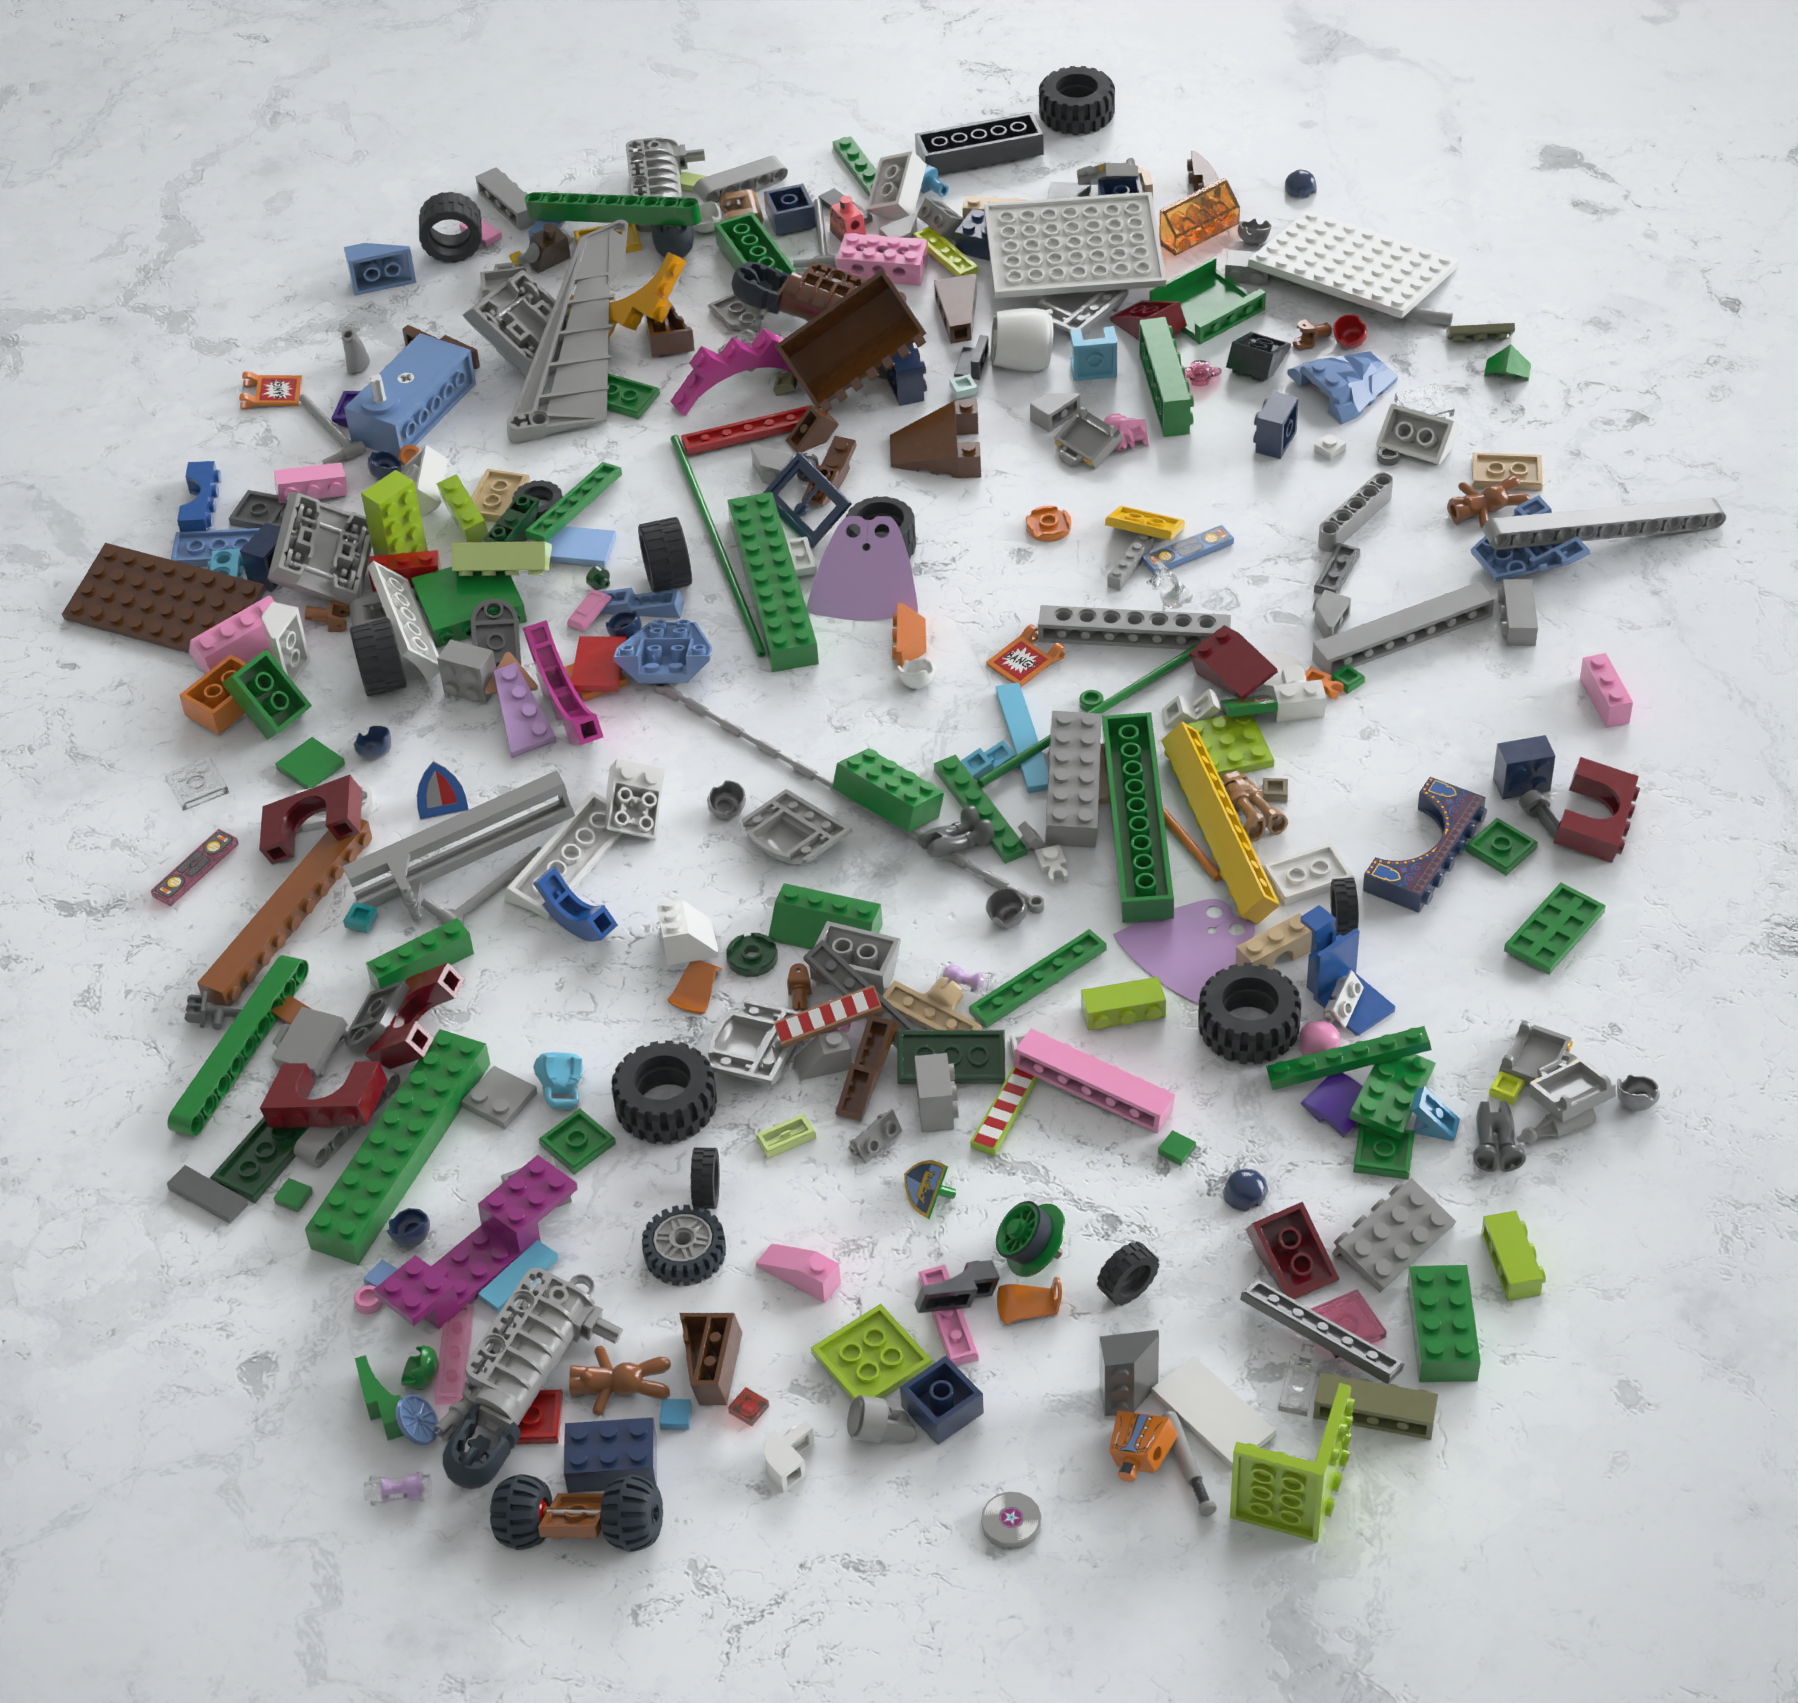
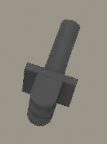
[184,991,243,1030]

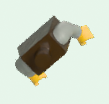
[509,223,573,274]

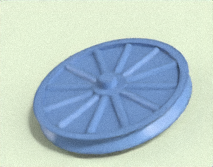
[396,1394,439,1446]

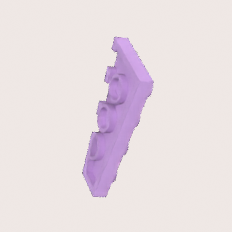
[494,662,556,758]

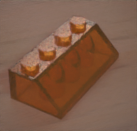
[1159,178,1240,256]

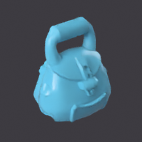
[533,1052,583,1110]

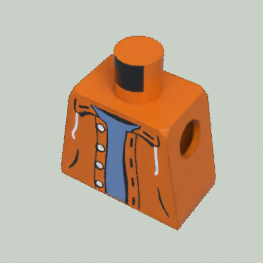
[1109,1411,1178,1482]

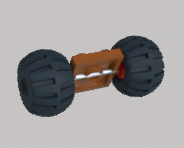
[490,1474,663,1552]

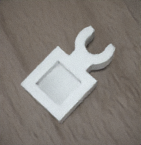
[1035,844,1068,886]

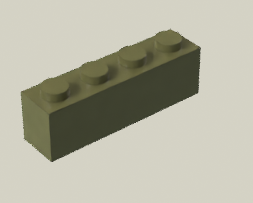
[1313,1373,1438,1440]

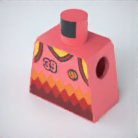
[830,196,866,243]

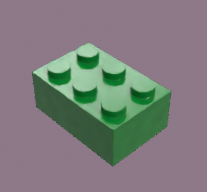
[222,649,312,740]

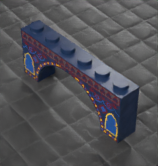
[1363,777,1487,913]

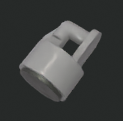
[847,1395,917,1443]

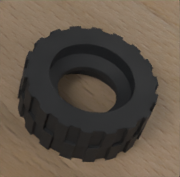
[512,480,563,521]
[1330,878,1359,936]
[690,1147,720,1209]
[1097,1241,1160,1305]

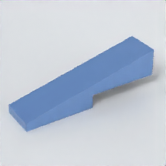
[588,588,684,618]

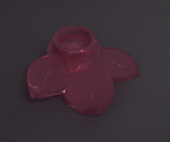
[1184,360,1222,386]

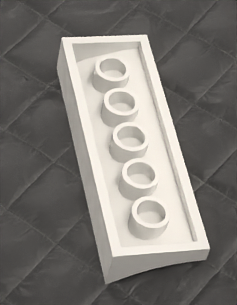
[368,561,440,684]
[504,791,623,920]

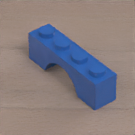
[177,461,221,532]

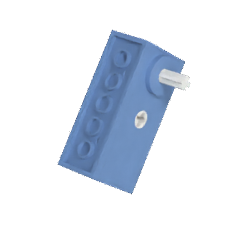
[344,333,476,459]

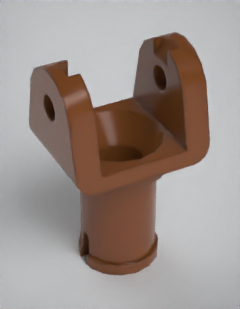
[1293,319,1332,350]
[305,600,350,632]
[787,963,812,1012]

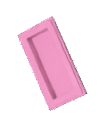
[567,589,612,632]

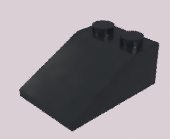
[1226,332,1291,381]

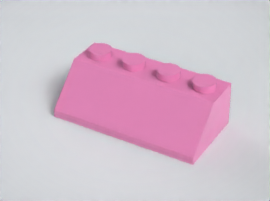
[189,595,275,674]

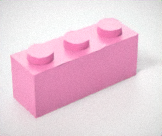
[274,463,347,503]
[1580,653,1633,728]

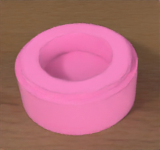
[354,1285,383,1314]

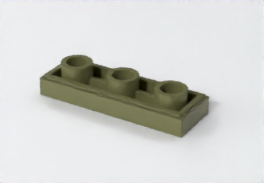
[1446,323,1515,342]

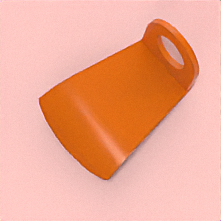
[668,960,723,1014]
[997,1277,1062,1325]

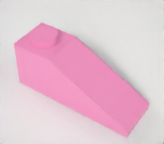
[756,1243,841,1303]

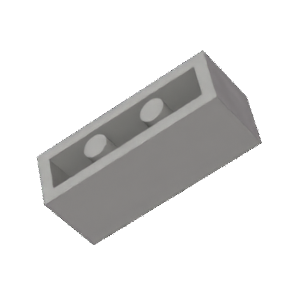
[1497,579,1538,646]

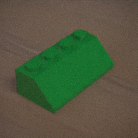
[768,883,883,950]

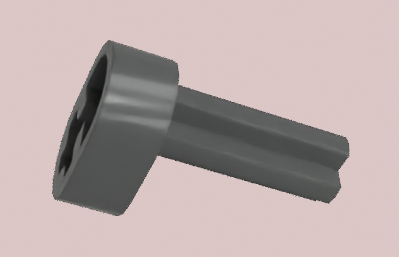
[1518,790,1559,839]

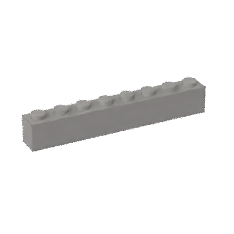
[1312,582,1494,675]

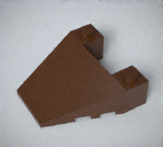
[890,399,981,478]

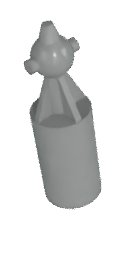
[1516,1108,1596,1144]

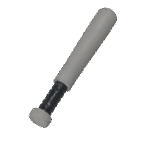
[1162,1411,1217,1516]

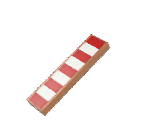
[773,985,883,1048]

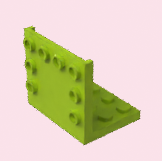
[1230,1383,1355,1542]

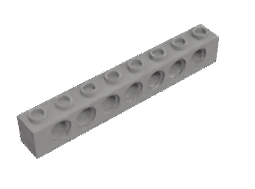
[1038,605,1231,650]

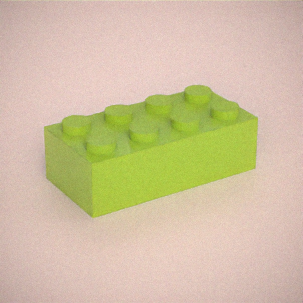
[361,470,428,556]

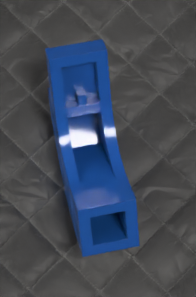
[533,867,618,942]

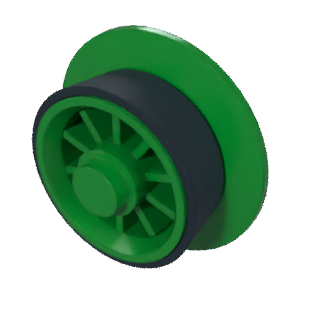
[996,1201,1065,1277]

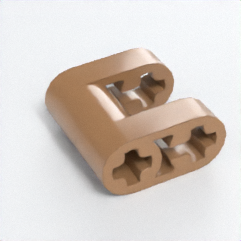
[719,190,764,224]

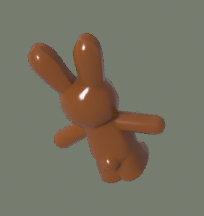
[1447,476,1531,529]
[569,1346,671,1416]

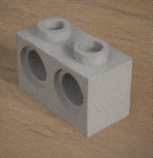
[917,198,964,239]

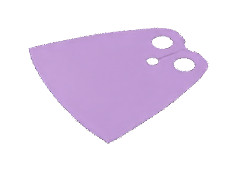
[806,516,918,620]
[1113,899,1255,1004]

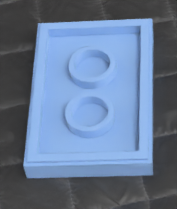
[547,526,616,567]

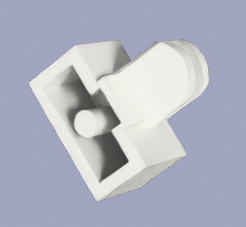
[1272,664,1327,723]

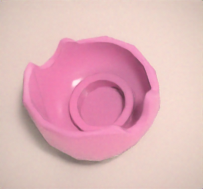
[1299,1020,1340,1055]

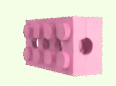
[837,233,928,286]

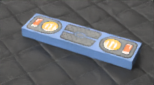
[1142,525,1234,575]

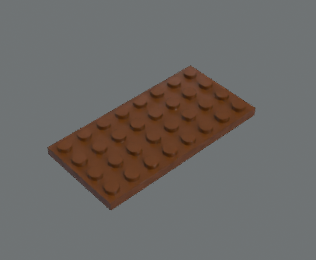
[62,543,267,654]

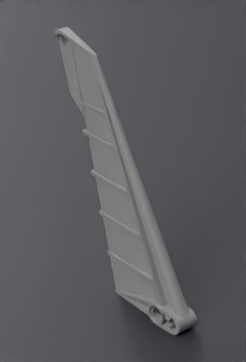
[507,220,628,443]

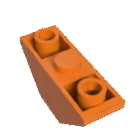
[892,603,926,668]

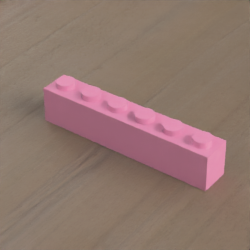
[1014,1028,1175,1133]

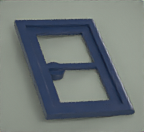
[763,452,852,548]

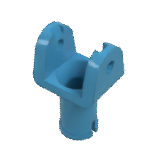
[920,164,949,197]

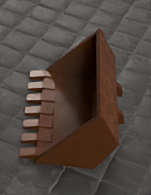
[775,269,927,412]

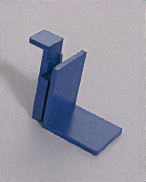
[1300,905,1395,1036]

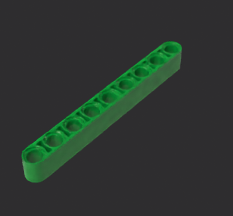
[524,192,702,226]
[167,955,309,1136]

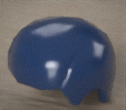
[1285,169,1317,197]
[367,451,402,480]
[606,610,642,639]
[353,726,391,759]
[1223,1168,1269,1211]
[386,1208,430,1247]

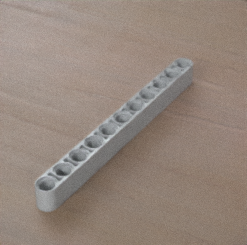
[1483,498,1726,550]

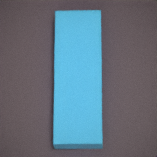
[478,1240,559,1313]

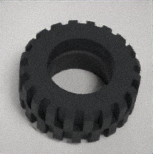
[1039,66,1115,135]
[1198,963,1301,1065]
[611,1040,717,1144]

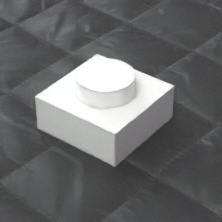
[1314,433,1346,460]

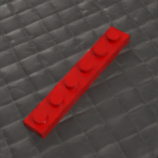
[681,405,809,456]

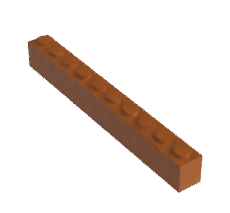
[197,819,372,1006]

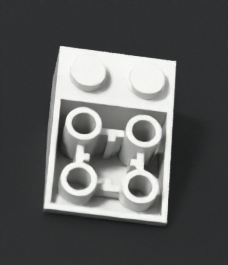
[606,759,665,840]

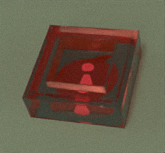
[728,1387,769,1426]

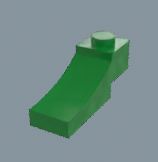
[355,1355,405,1440]

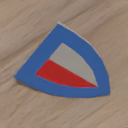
[416,761,469,819]

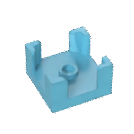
[1070,326,1117,381]

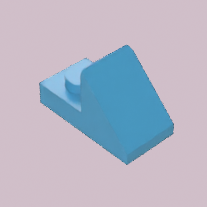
[1411,1086,1460,1141]

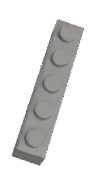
[1107,534,1153,591]

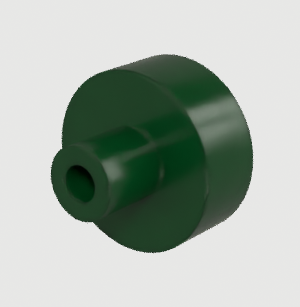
[586,565,610,590]

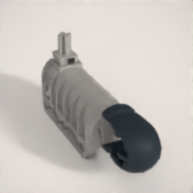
[626,137,705,258]
[443,1268,623,1489]

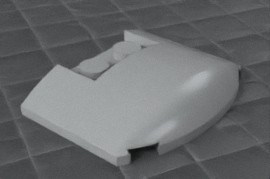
[1038,289,1129,336]
[742,789,853,864]
[708,1000,801,1085]

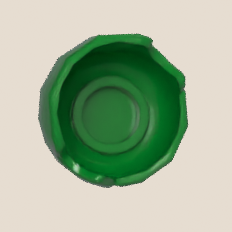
[401,1345,439,1390]

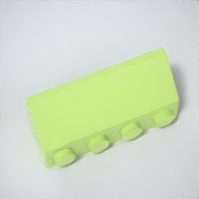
[452,542,552,576]

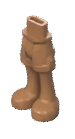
[1221,771,1288,842]

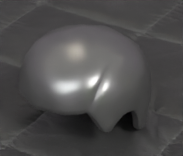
[1237,218,1272,244]
[707,780,746,820]
[986,888,1027,929]
[1617,1074,1660,1111]

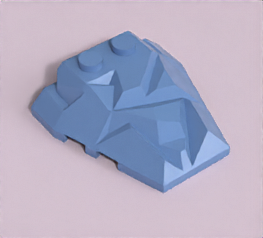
[1287,351,1398,425]
[1470,495,1590,581]

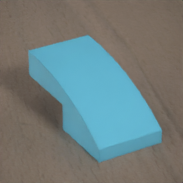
[961,739,1016,779]

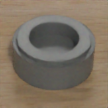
[1377,447,1400,466]

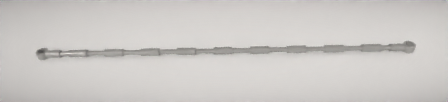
[654,683,1044,914]

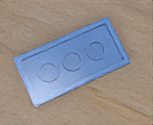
[171,528,260,567]

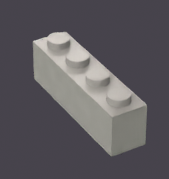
[475,167,537,231]

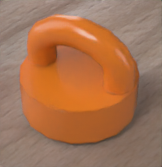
[399,445,420,465]

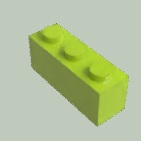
[436,474,489,542]
[1081,976,1166,1031]
[1481,1210,1546,1301]

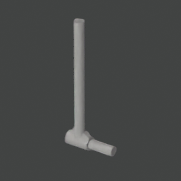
[793,199,835,268]
[299,394,366,464]
[421,847,542,925]

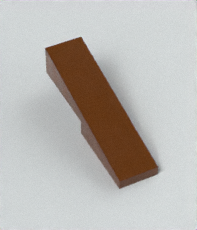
[835,1014,898,1122]

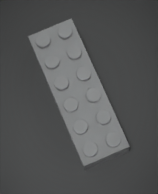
[1045,711,1102,848]

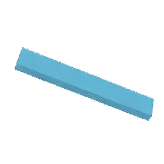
[995,682,1048,793]

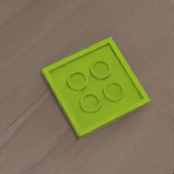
[1187,715,1274,778]
[811,1304,932,1401]

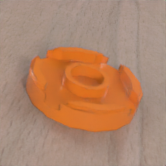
[1026,505,1071,542]

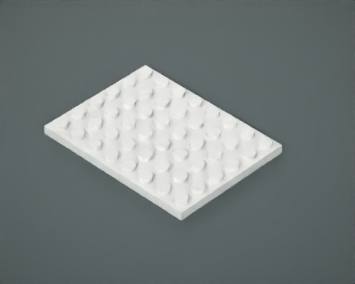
[984,192,1166,298]
[1248,211,1459,319]

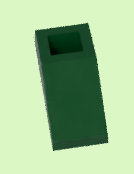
[484,493,540,542]

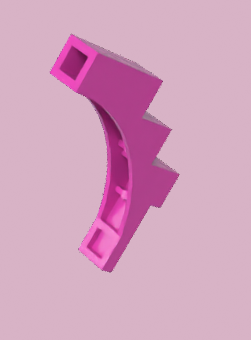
[670,328,791,416]
[523,620,604,745]

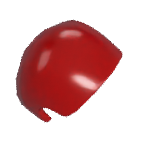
[1333,314,1367,349]

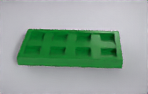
[1504,882,1606,975]
[1349,1054,1436,1140]

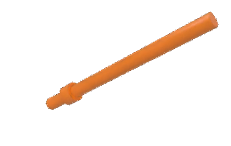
[1163,806,1222,882]

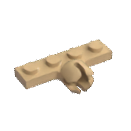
[883,977,982,1030]

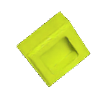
[1489,1071,1525,1105]

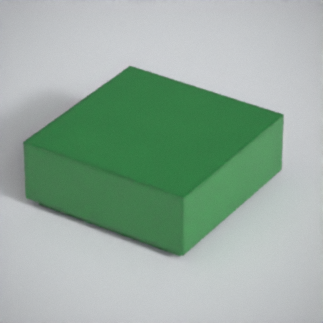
[1331,664,1365,694]
[1158,1130,1196,1166]
[274,1178,313,1212]

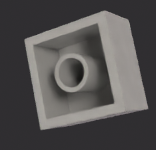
[437,639,496,704]
[915,1053,959,1133]

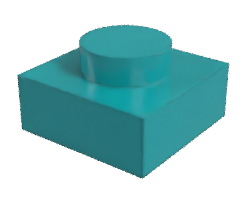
[343,903,379,933]

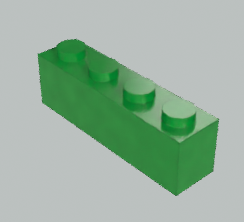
[366,918,474,990]

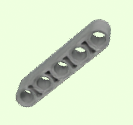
[693,155,788,203]
[1318,472,1393,552]
[294,1065,400,1168]

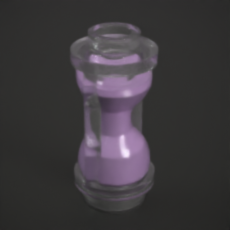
[936,962,997,998]
[364,1472,432,1506]

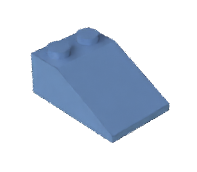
[344,243,417,296]

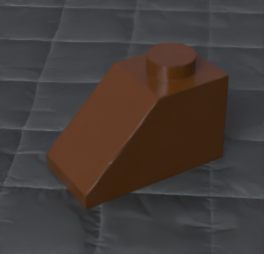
[785,405,839,453]

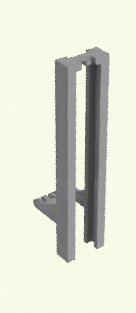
[342,770,575,922]

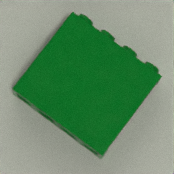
[1149,257,1266,345]
[411,567,527,648]

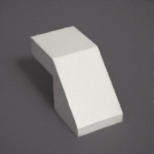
[1162,689,1221,728]

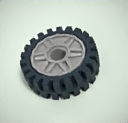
[642,1205,726,1286]

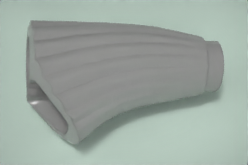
[342,329,370,373]

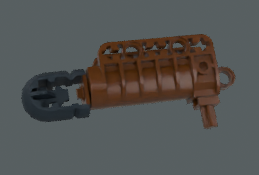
[731,262,907,322]

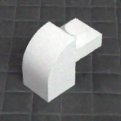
[764,1420,815,1493]

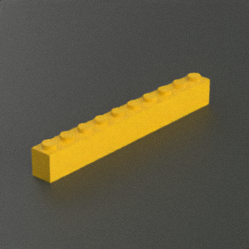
[1161,721,1280,924]

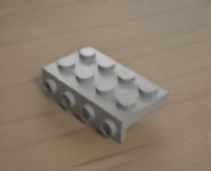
[1332,1178,1457,1293]

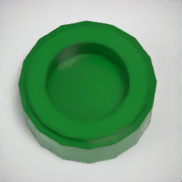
[1079,690,1104,712]

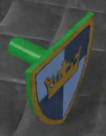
[904,1160,956,1219]

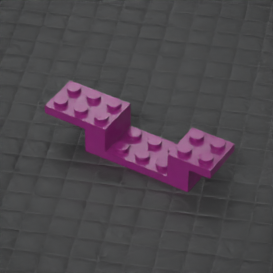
[373,1155,578,1329]

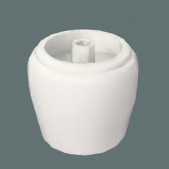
[991,308,1053,372]

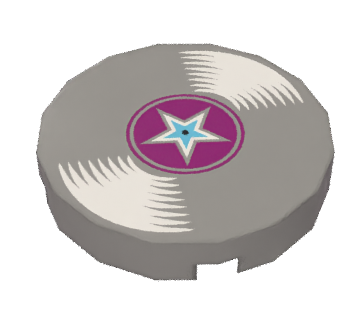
[981,1492,1042,1549]

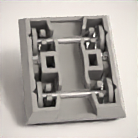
[463,270,570,377]
[267,492,372,606]

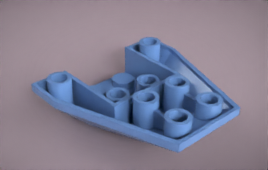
[614,619,712,683]

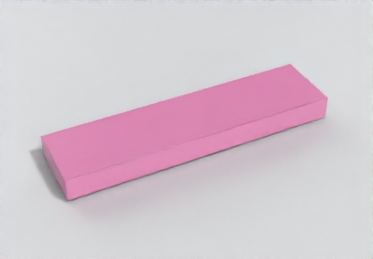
[918,1265,978,1366]

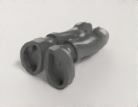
[917,805,995,858]
[1473,1101,1526,1172]

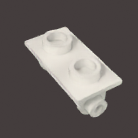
[1323,970,1364,1028]

